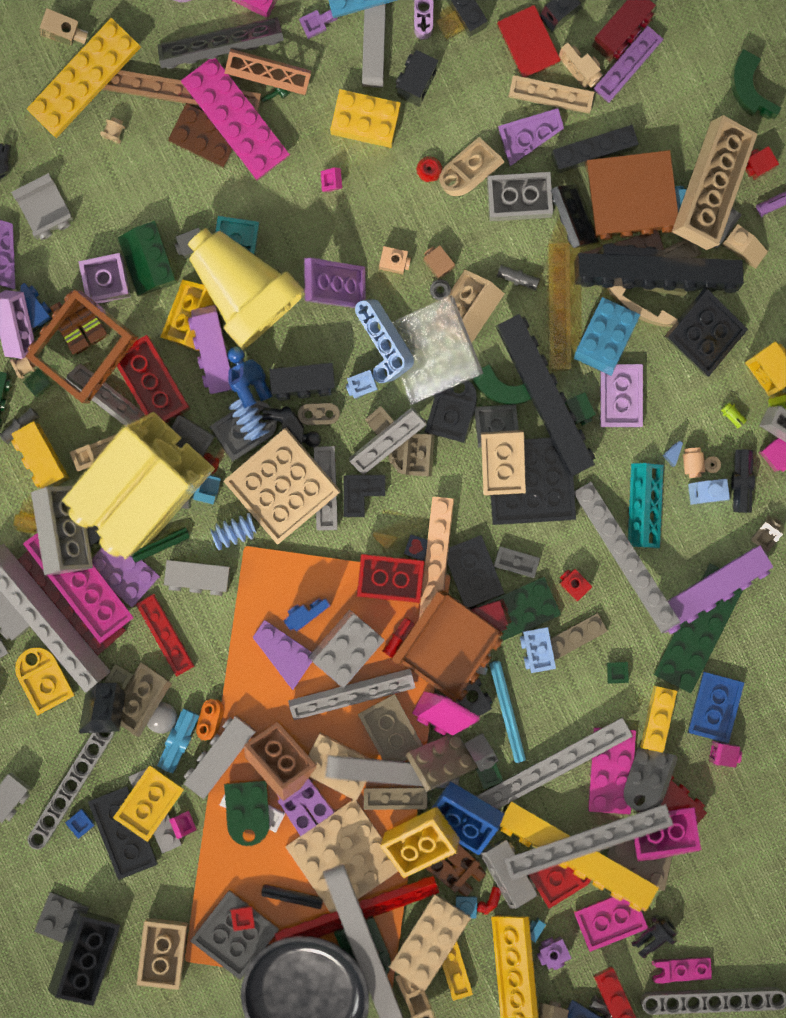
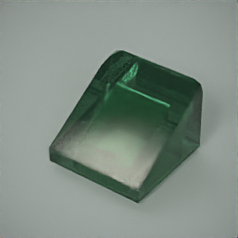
[23,368,53,398]

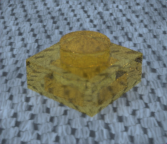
[436,11,465,41]

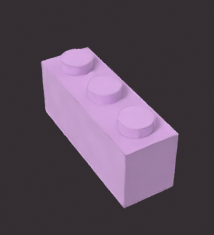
[0,290,34,359]

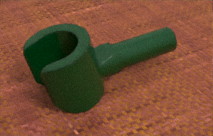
[261,88,291,102]

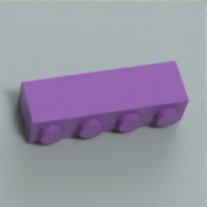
[188,305,232,394]

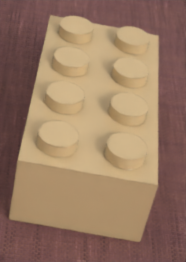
[389,894,472,991]

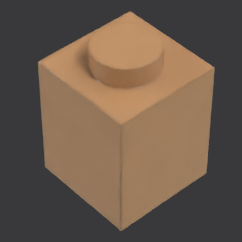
[423,245,455,279]

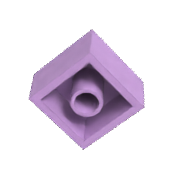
[79,253,131,304]

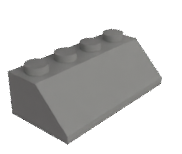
[31,486,93,575]

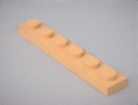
[419,496,454,618]

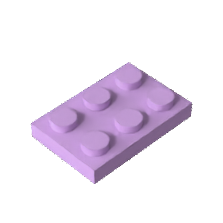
[600,364,643,427]

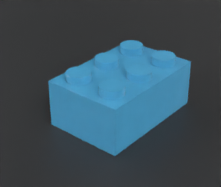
[574,297,640,376]

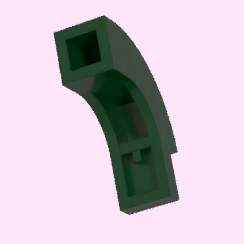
[731,49,782,119]
[470,364,531,405]

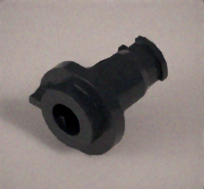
[632,914,678,959]

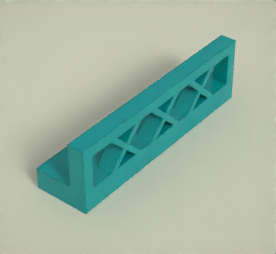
[628,463,664,548]

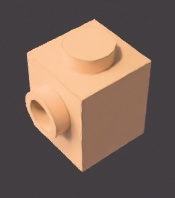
[379,246,411,275]

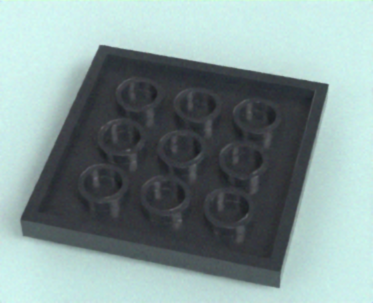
[490,438,576,525]

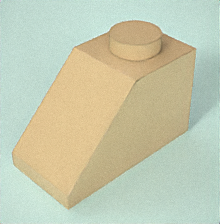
[722,224,768,269]

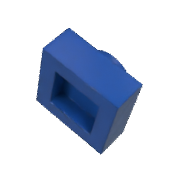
[65,809,95,839]

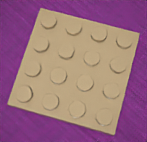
[223,428,341,545]
[285,800,398,913]

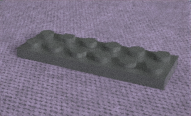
[157,17,284,69]

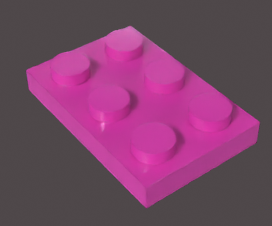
[573,896,648,952]

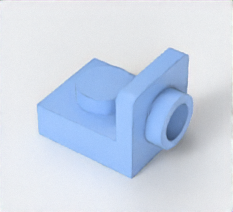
[346,370,378,399]

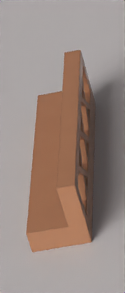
[224,49,311,95]

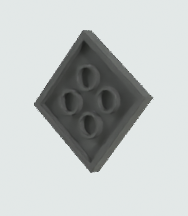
[190,890,279,980]

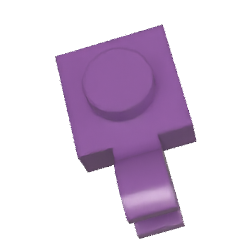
[299,10,337,39]

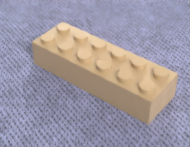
[672,115,757,250]

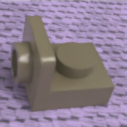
[751,515,784,552]

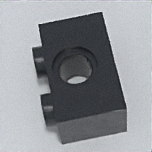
[458,678,493,717]

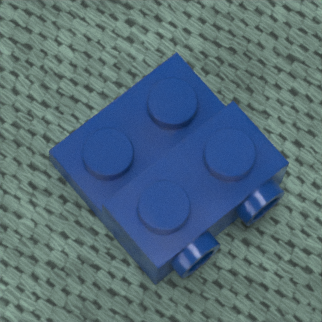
[283,598,331,632]

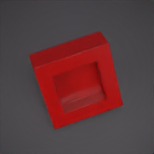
[231,906,255,931]

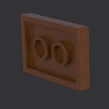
[168,103,233,168]

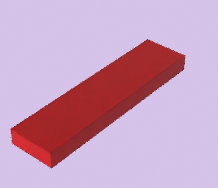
[136,594,195,677]

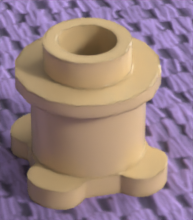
[100,117,126,144]
[10,357,36,379]

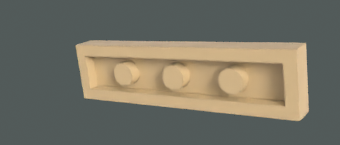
[509,75,594,114]

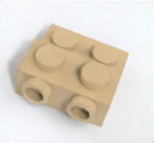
[559,43,602,89]

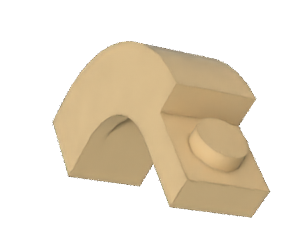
[395,975,436,1018]

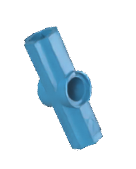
[157,708,200,773]

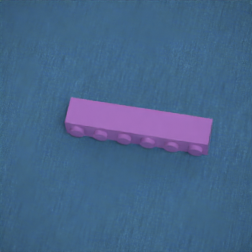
[664,546,773,634]

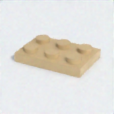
[481,430,526,495]

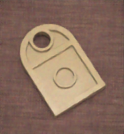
[439,137,504,196]

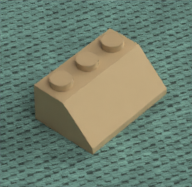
[431,270,505,345]

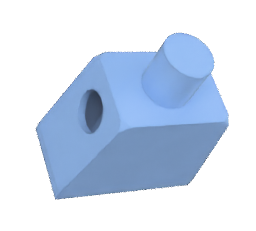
[688,479,730,505]

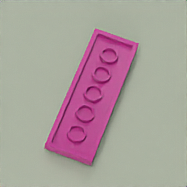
[181,58,290,181]
[23,533,134,644]

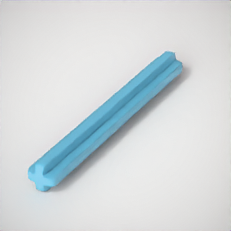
[489,661,526,763]

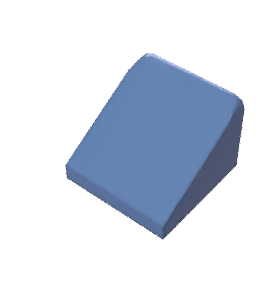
[663,441,683,467]

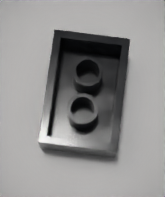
[269,363,336,401]

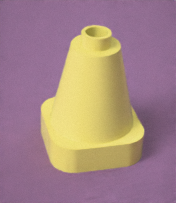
[188,228,305,350]

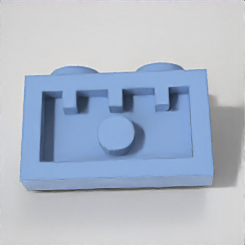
[520,627,556,673]

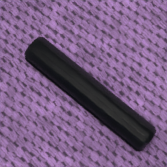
[261,884,323,909]

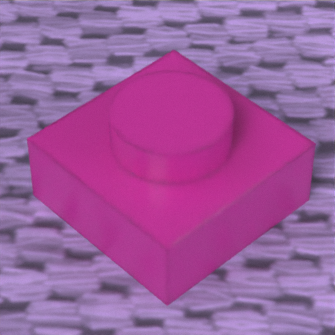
[320,167,342,192]
[169,811,197,839]

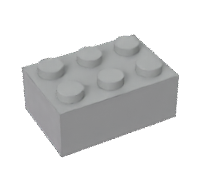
[487,172,553,222]
[309,609,385,688]

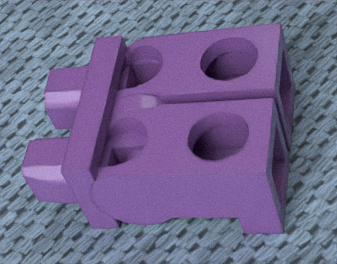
[277,778,335,836]

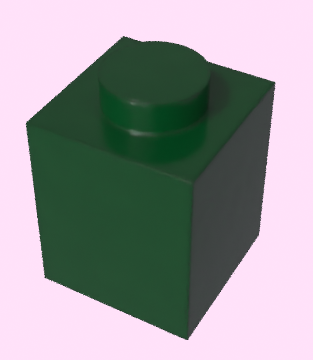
[565,392,596,426]

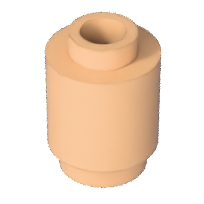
[683,447,706,478]

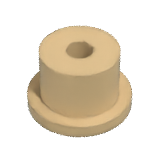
[705,456,721,473]

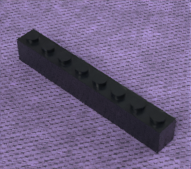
[574,253,744,293]
[495,314,596,476]

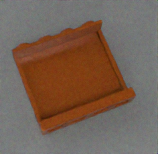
[585,150,678,240]
[392,590,504,703]

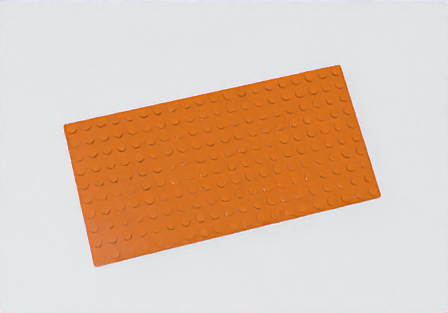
[185,546,450,988]

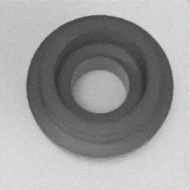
[430,279,451,300]

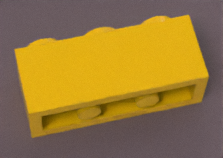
[640,685,677,753]

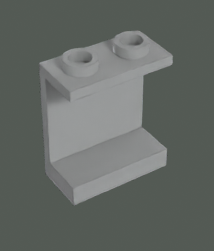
[11,173,74,240]

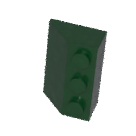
[118,221,177,296]

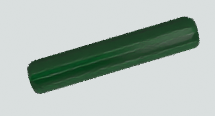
[131,527,190,562]

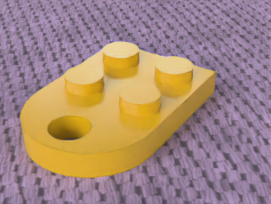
[15,647,75,716]

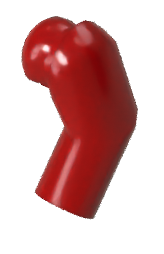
[477,887,501,915]

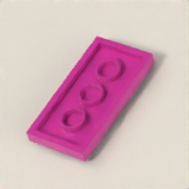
[588,727,636,814]

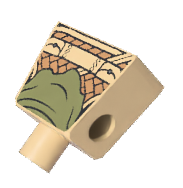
[39,8,89,46]

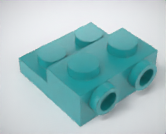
[215,216,259,255]

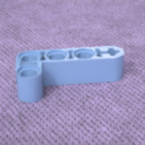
[355,299,414,383]

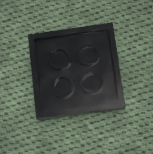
[664,288,748,377]

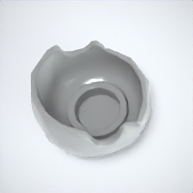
[147,701,177,734]

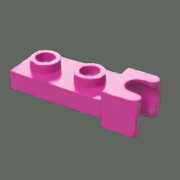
[651,957,712,983]

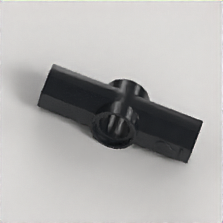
[731,449,755,513]

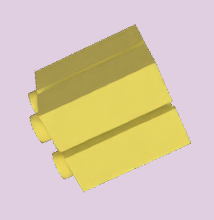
[63,412,215,559]

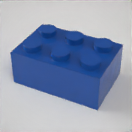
[431,781,504,855]

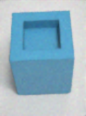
[193,475,221,504]

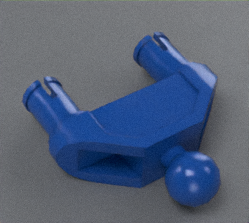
[227,347,273,409]

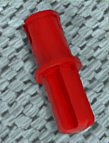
[382,618,415,658]

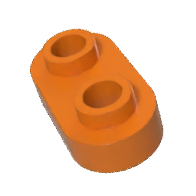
[196,699,224,740]

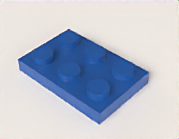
[687,672,744,743]

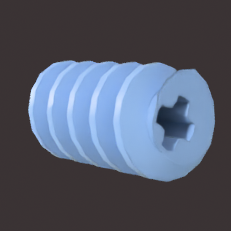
[229,399,270,441]
[210,513,257,550]

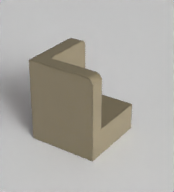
[365,406,394,435]

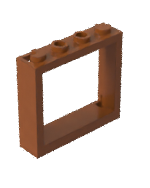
[25,290,138,403]

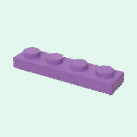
[593,26,663,103]

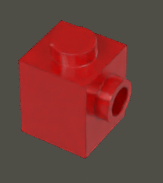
[745,146,779,180]
[559,569,592,602]

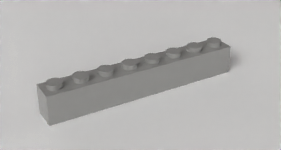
[0,543,110,693]

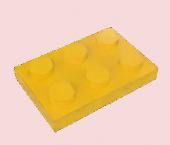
[113,765,184,842]

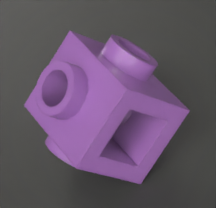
[537,936,571,970]

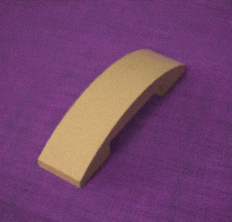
[607,286,678,327]
[69,433,119,472]

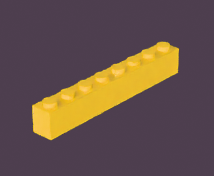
[500,802,659,912]

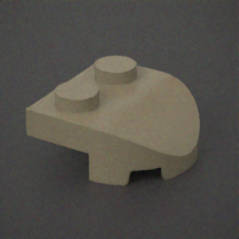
[388,434,435,477]

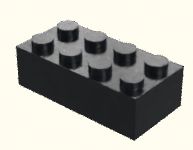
[48,909,121,1006]

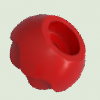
[416,156,442,182]

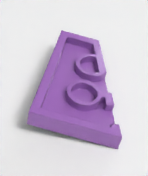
[498,108,564,167]
[0,220,16,290]
[253,620,312,690]

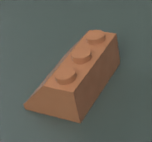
[244,722,317,801]

